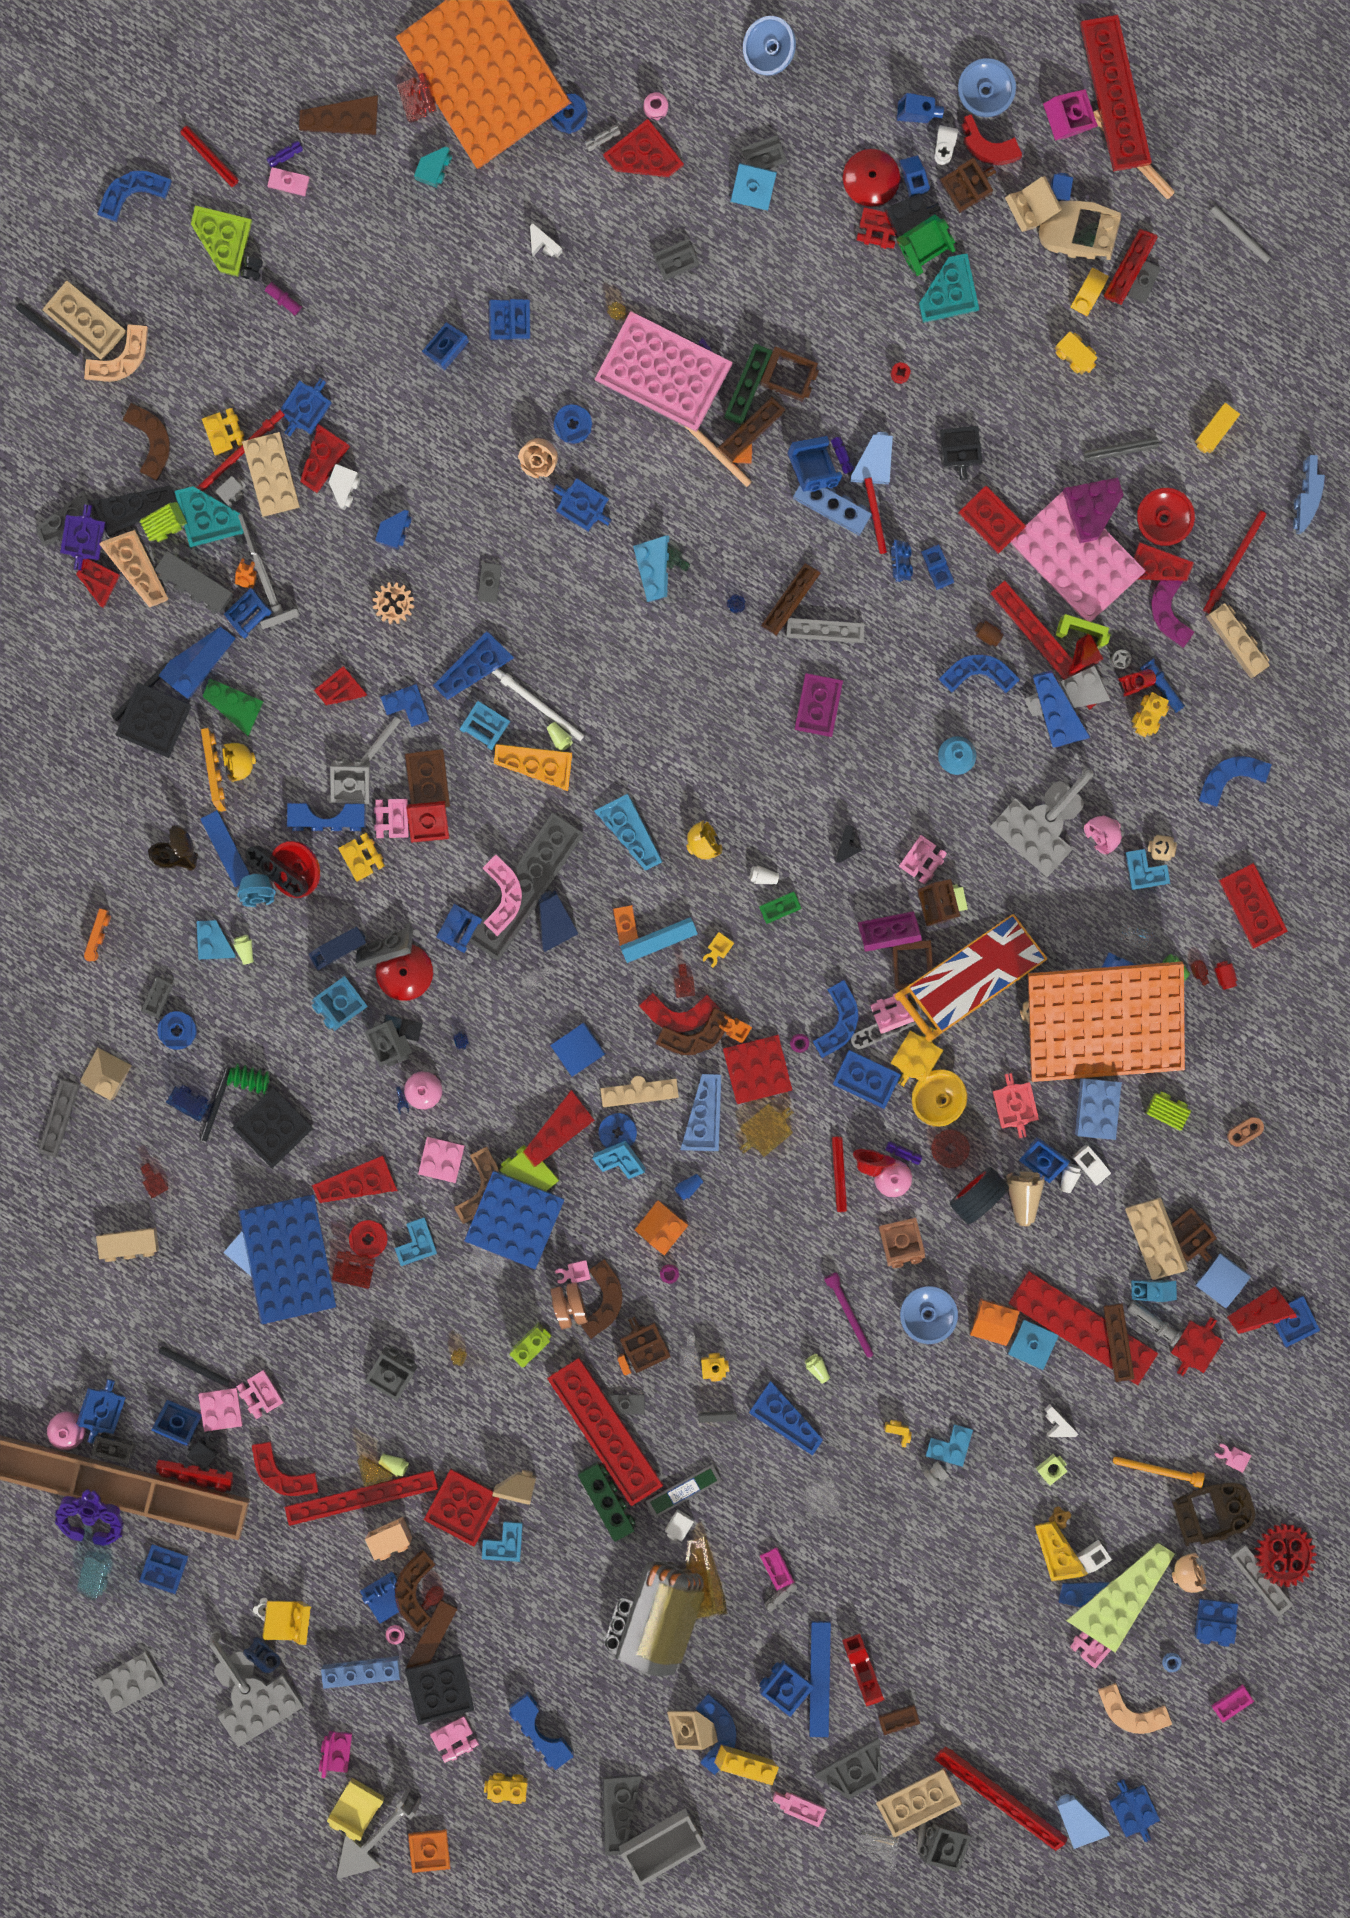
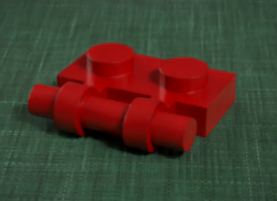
[857,207,896,249]

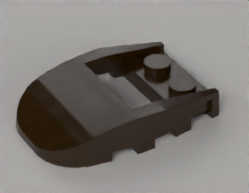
[1171,1482,1255,1547]

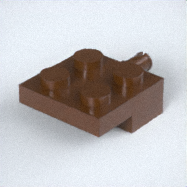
[940,158,996,214]
[1171,1207,1217,1262]
[620,1317,671,1373]

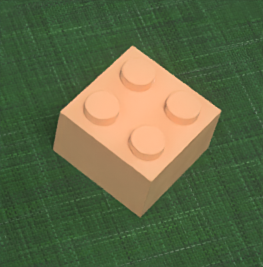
[365,1517,413,1561]

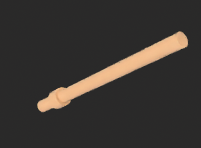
[679,423,752,487]

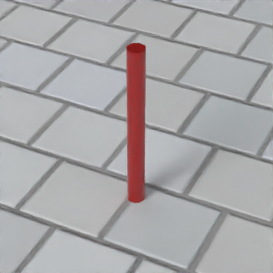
[864,477,887,554]

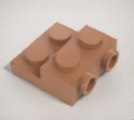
[879,1218,925,1268]

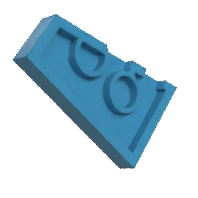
[633,536,669,602]

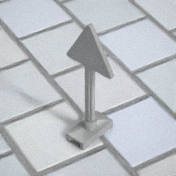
[238,514,300,629]
[337,1787,422,1879]

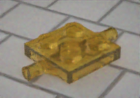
[739,1103,794,1157]

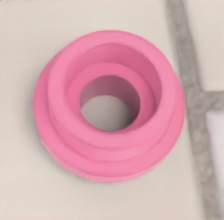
[386,1625,405,1645]

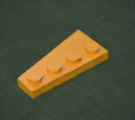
[201,728,226,812]
[494,744,573,791]

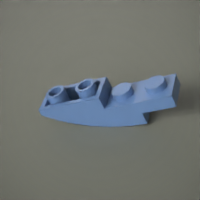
[1293,455,1325,534]

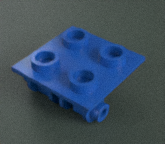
[891,540,913,582]
[360,1571,399,1623]

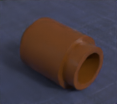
[974,620,1004,647]

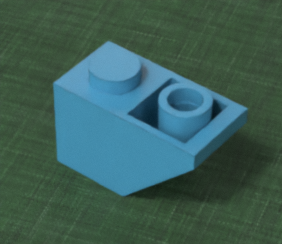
[1131,1280,1177,1302]

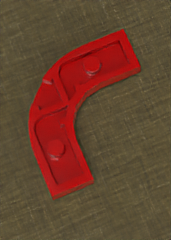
[639,993,720,1032]
[252,1441,319,1496]

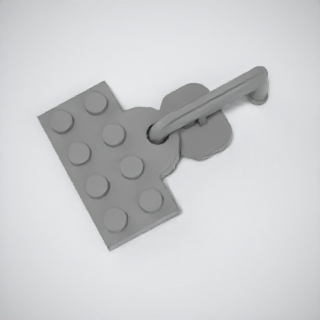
[990,768,1094,877]
[209,1631,303,1747]

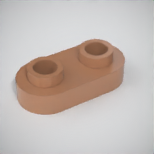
[1227,1117,1264,1147]

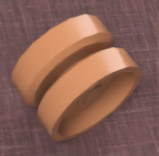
[551,1282,588,1330]

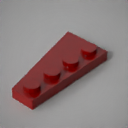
[523,1090,595,1167]
[312,1155,398,1203]
[156,1460,233,1492]

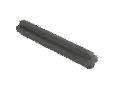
[1083,437,1159,462]

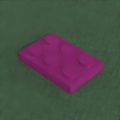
[794,673,843,737]
[858,911,922,952]

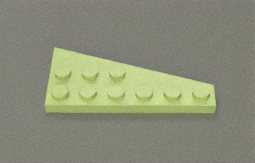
[1065,1543,1175,1653]

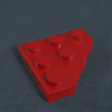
[603,119,684,178]

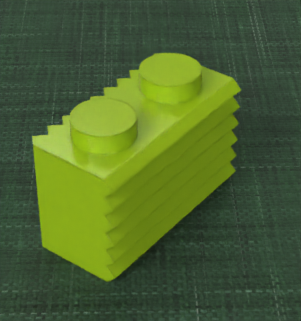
[140,502,187,542]
[1145,1091,1191,1131]

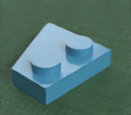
[197,920,236,960]

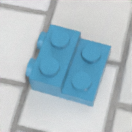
[312,976,368,1031]

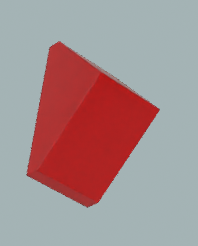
[1071,634,1103,674]

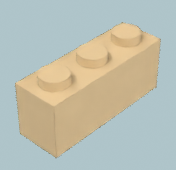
[96,1228,159,1262]

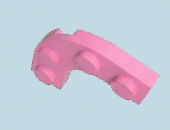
[483,855,522,936]

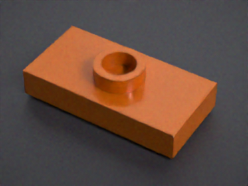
[613,905,638,946]

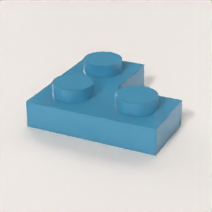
[1125,849,1170,890]
[592,1141,646,1179]
[395,1217,437,1266]
[925,1424,973,1467]
[482,1521,523,1562]

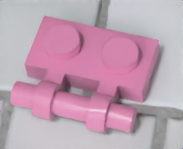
[374,799,409,838]
[898,835,947,885]
[870,993,914,1034]
[236,1370,284,1419]
[1070,1632,1111,1669]
[430,1716,479,1763]

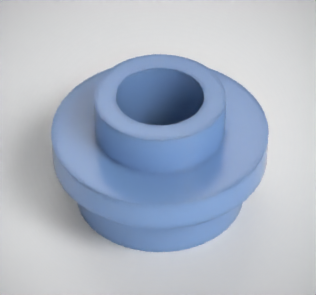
[1162,1653,1182,1672]

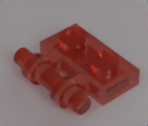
[397,73,437,122]
[332,1251,376,1289]

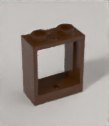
[760,346,819,402]
[917,879,960,927]
[891,940,933,991]

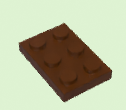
[405,749,451,807]

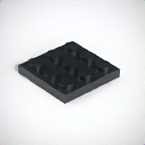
[115,682,192,758]
[232,1087,314,1169]
[405,1654,474,1725]

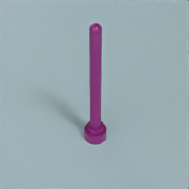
[824,1272,873,1358]

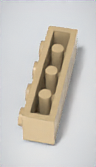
[1206,603,1270,678]

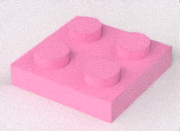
[418,1137,465,1183]
[198,1387,243,1432]

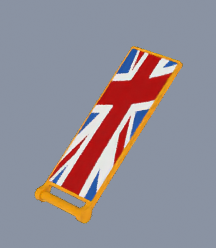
[894,914,1047,1043]

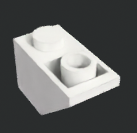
[329,464,360,510]
[1071,1144,1111,1186]
[1076,1540,1112,1573]

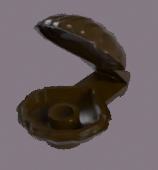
[148,825,198,871]

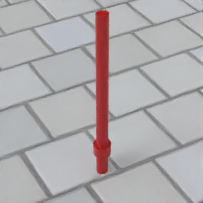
[196,410,285,492]
[1203,511,1267,614]

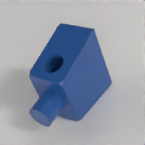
[897,93,944,123]

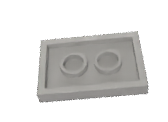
[95,1651,165,1713]

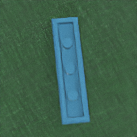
[620,917,698,963]

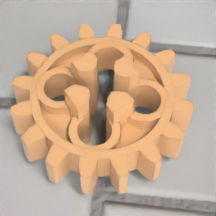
[373,582,415,624]

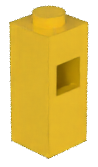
[1195,403,1240,454]

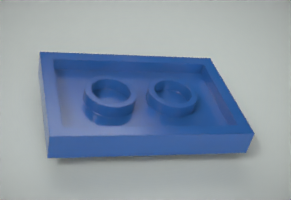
[833,1050,901,1109]

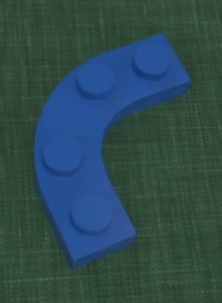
[97,171,172,222]
[938,655,1020,694]
[1198,756,1272,807]
[812,980,858,1058]
[696,1693,736,1775]

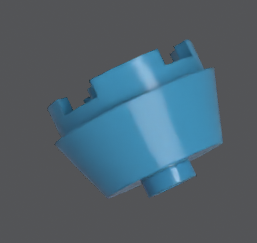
[938,736,976,775]
[237,874,276,907]

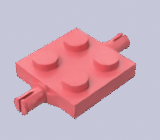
[992,1073,1039,1138]

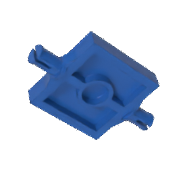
[280,378,332,437]
[553,478,612,532]
[76,1379,126,1444]
[1109,1779,1160,1842]

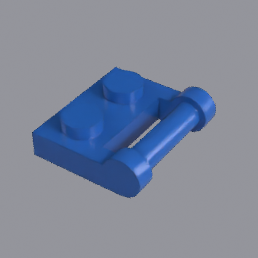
[224,588,272,639]
[436,904,483,953]

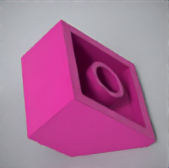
[1043,89,1098,141]

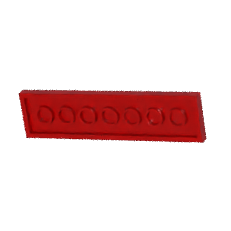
[1080,15,1152,172]
[1008,1271,1158,1386]
[547,1357,664,1506]

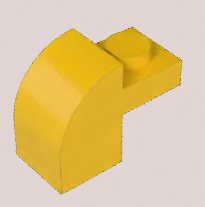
[1071,267,1109,316]

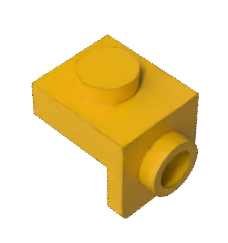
[884,1420,912,1447]

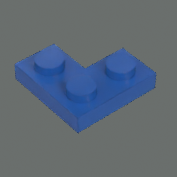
[381,684,430,727]

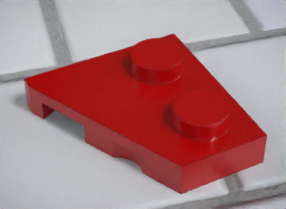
[76,559,120,608]
[314,666,367,706]

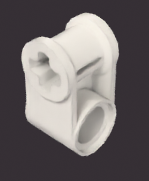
[934,125,958,165]

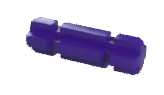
[267,141,303,168]
[831,436,854,474]
[885,1141,922,1165]

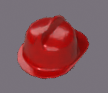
[853,1149,896,1177]

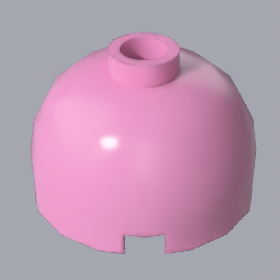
[1084,816,1122,855]
[404,1071,442,1110]
[874,1159,912,1197]
[47,1411,86,1450]

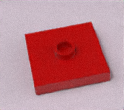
[406,801,449,843]

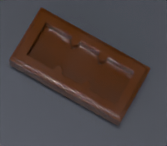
[878,1704,920,1735]

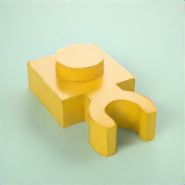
[703,932,734,968]

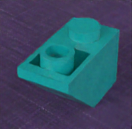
[414,147,452,188]

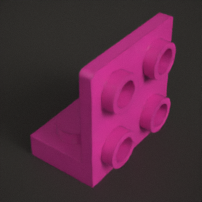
[319,1731,352,1778]

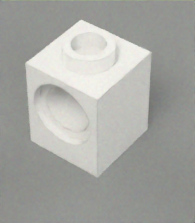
[665,1509,694,1542]

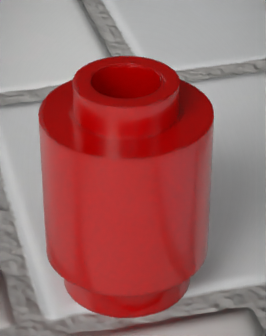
[1214,961,1238,990]

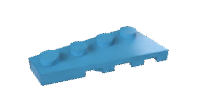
[594,793,663,871]

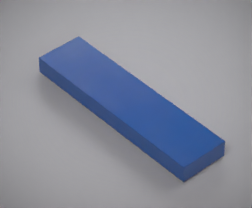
[200,810,250,887]

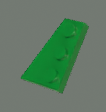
[203,679,264,737]

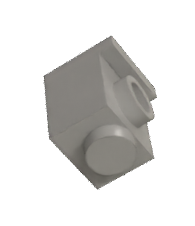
[215,476,246,508]

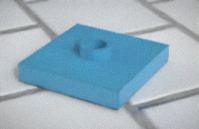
[731,163,777,211]
[1008,1319,1059,1370]

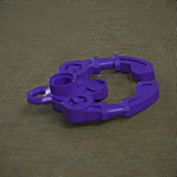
[55,1489,124,1546]

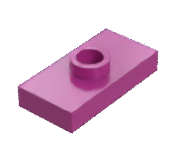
[760,1547,794,1590]
[1211,1684,1254,1723]

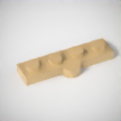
[600,1076,679,1107]

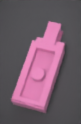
[772,1791,827,1827]

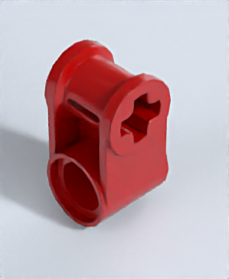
[1118,669,1156,697]

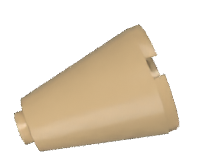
[1006,1172,1045,1226]

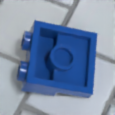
[1194,1598,1238,1647]
[759,1660,814,1717]

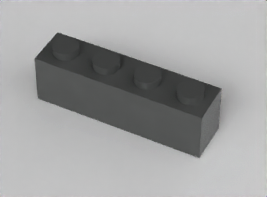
[155,551,234,614]

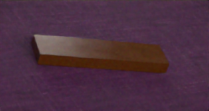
[718,397,786,463]
[761,563,821,636]
[1103,1303,1134,1382]
[406,1600,458,1668]

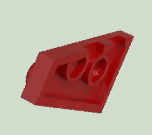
[300,424,350,493]
[1134,543,1194,581]
[1227,1287,1297,1334]

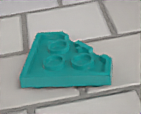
[918,253,979,323]
[175,486,244,548]

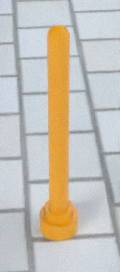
[1113,1457,1205,1488]

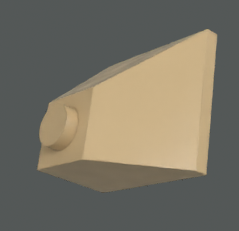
[80,1048,132,1100]
[492,1470,536,1505]
[667,1711,718,1750]

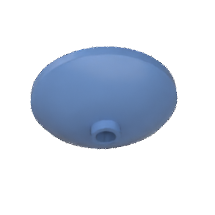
[743,16,796,76]
[958,58,1016,117]
[900,1286,958,1344]

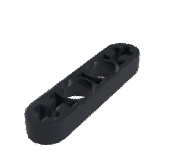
[246,845,308,897]

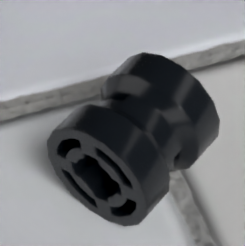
[240,257,263,281]

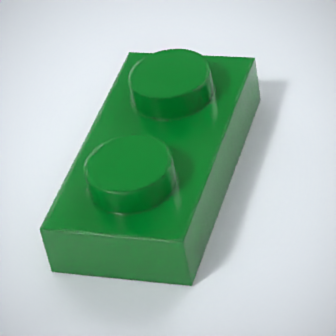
[759,892,802,924]

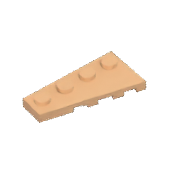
[99,530,168,607]

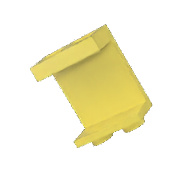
[327,1778,385,1841]

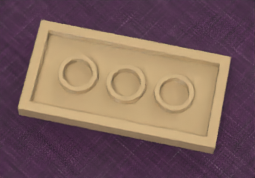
[42,281,127,361]
[242,432,300,517]
[1125,1197,1188,1280]
[876,1768,962,1838]

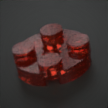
[931,1129,970,1168]

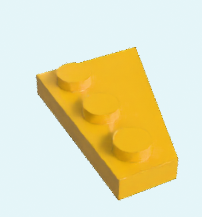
[1035,1521,1088,1581]

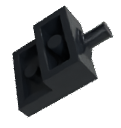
[884,193,941,238]
[939,426,983,480]

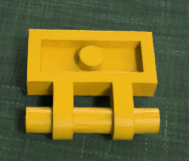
[202,408,245,456]
[338,833,385,882]

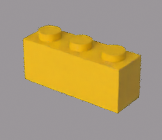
[714,1745,779,1785]

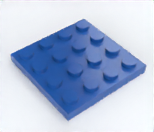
[464,1170,565,1269]

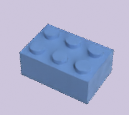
[1075,1078,1122,1140]

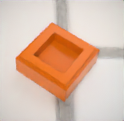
[617,1353,631,1376]

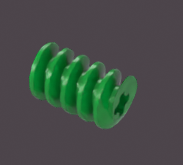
[227,1063,270,1095]

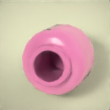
[644,92,668,120]

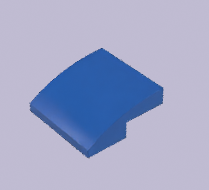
[489,299,530,340]
[550,1022,606,1077]
[139,1544,188,1595]

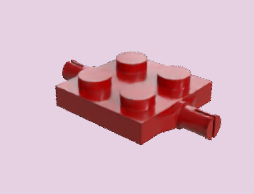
[1170,1317,1224,1376]

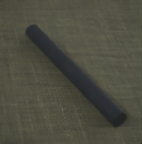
[16,303,81,357]
[112,663,167,721]
[200,1067,231,1142]
[159,1346,230,1388]

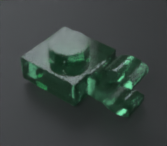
[667,544,690,572]

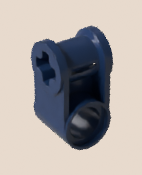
[243,1637,280,1673]

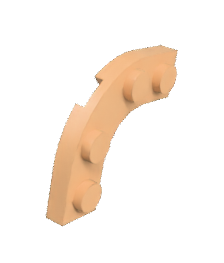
[84,324,148,382]
[1098,1683,1172,1734]

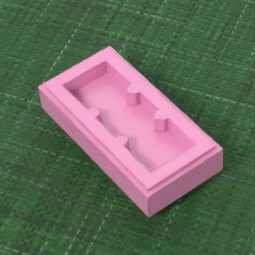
[267,167,310,196]

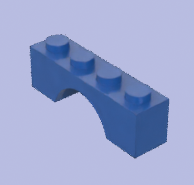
[287,803,366,831]
[509,1692,574,1770]

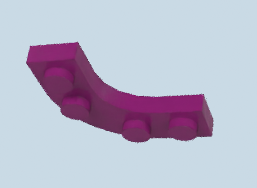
[1151,580,1194,648]

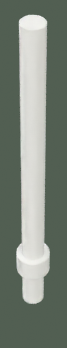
[492,668,585,741]

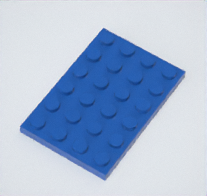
[238,1194,336,1324]

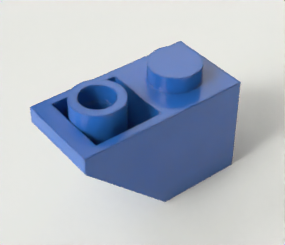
[899,155,930,198]
[375,510,412,550]

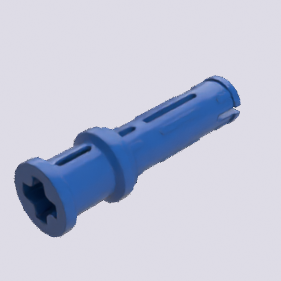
[1140,658,1185,713]

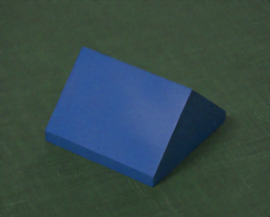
[422,322,469,371]
[1019,1137,1070,1183]
[151,1400,202,1446]

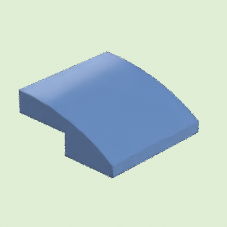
[1195,1253,1251,1308]

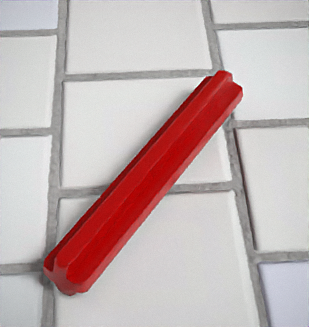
[180,126,239,187]
[832,1136,847,1212]

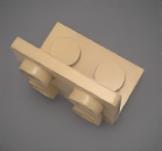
[1005,176,1062,232]

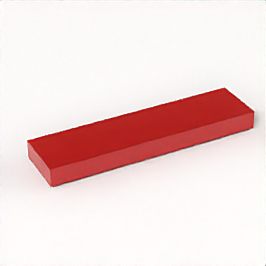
[1104,229,1158,305]

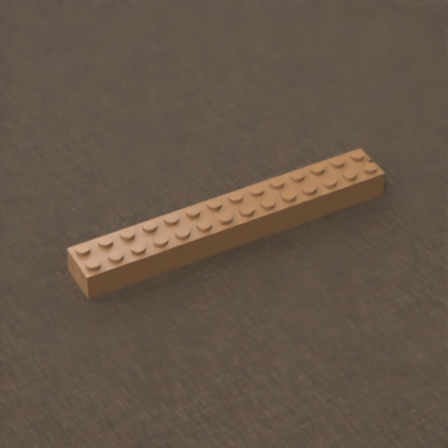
[0,1435,251,1540]

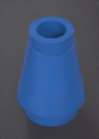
[674,1174,703,1201]

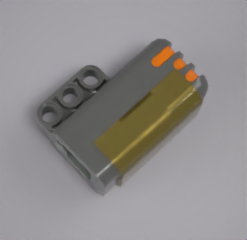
[604,1561,705,1676]

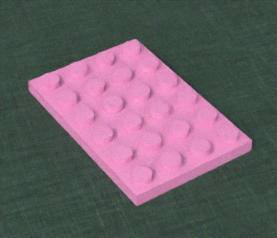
[595,311,732,432]
[1010,491,1145,622]

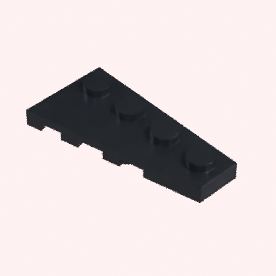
[92,485,178,536]

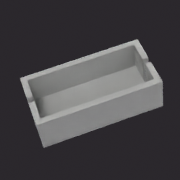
[619,1808,706,1887]

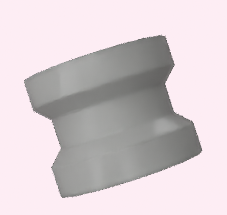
[1111,649,1132,670]

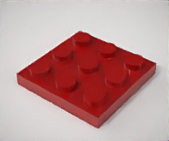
[723,1035,792,1104]
[424,1468,500,1547]

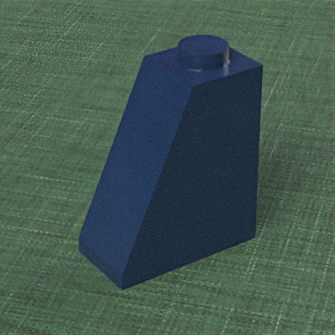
[538,891,578,952]
[308,926,366,971]

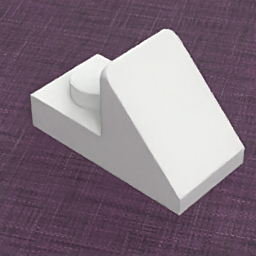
[530,223,562,258]
[1044,1404,1078,1437]

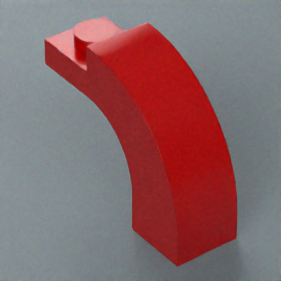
[961,114,1022,165]
[842,1634,884,1707]

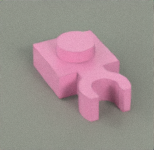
[555,1260,591,1284]
[1215,1443,1251,1473]

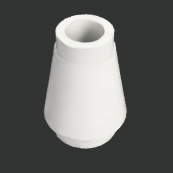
[749,865,779,884]
[1060,1163,1081,1193]

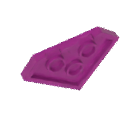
[1063,477,1124,543]

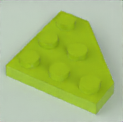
[191,205,252,277]

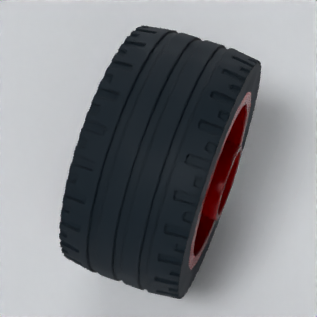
[950,1167,1009,1225]

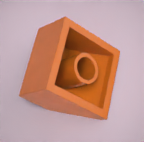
[635,1200,688,1256]
[970,1298,1020,1346]

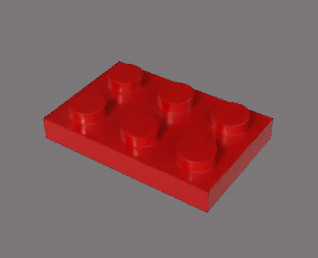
[958,486,1026,554]

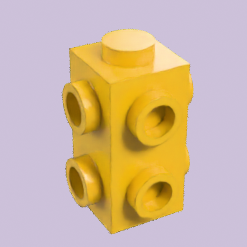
[1054,331,1098,375]
[1131,692,1169,737]
[484,1773,528,1804]

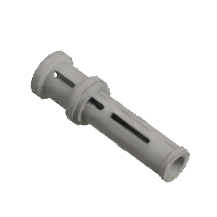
[1127,1300,1182,1347]

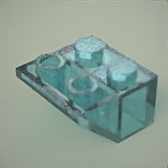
[76,1550,113,1600]

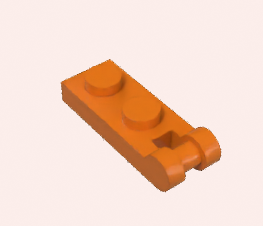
[84,908,111,962]

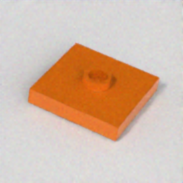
[408,1829,451,1873]

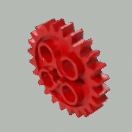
[1254,1524,1317,1587]

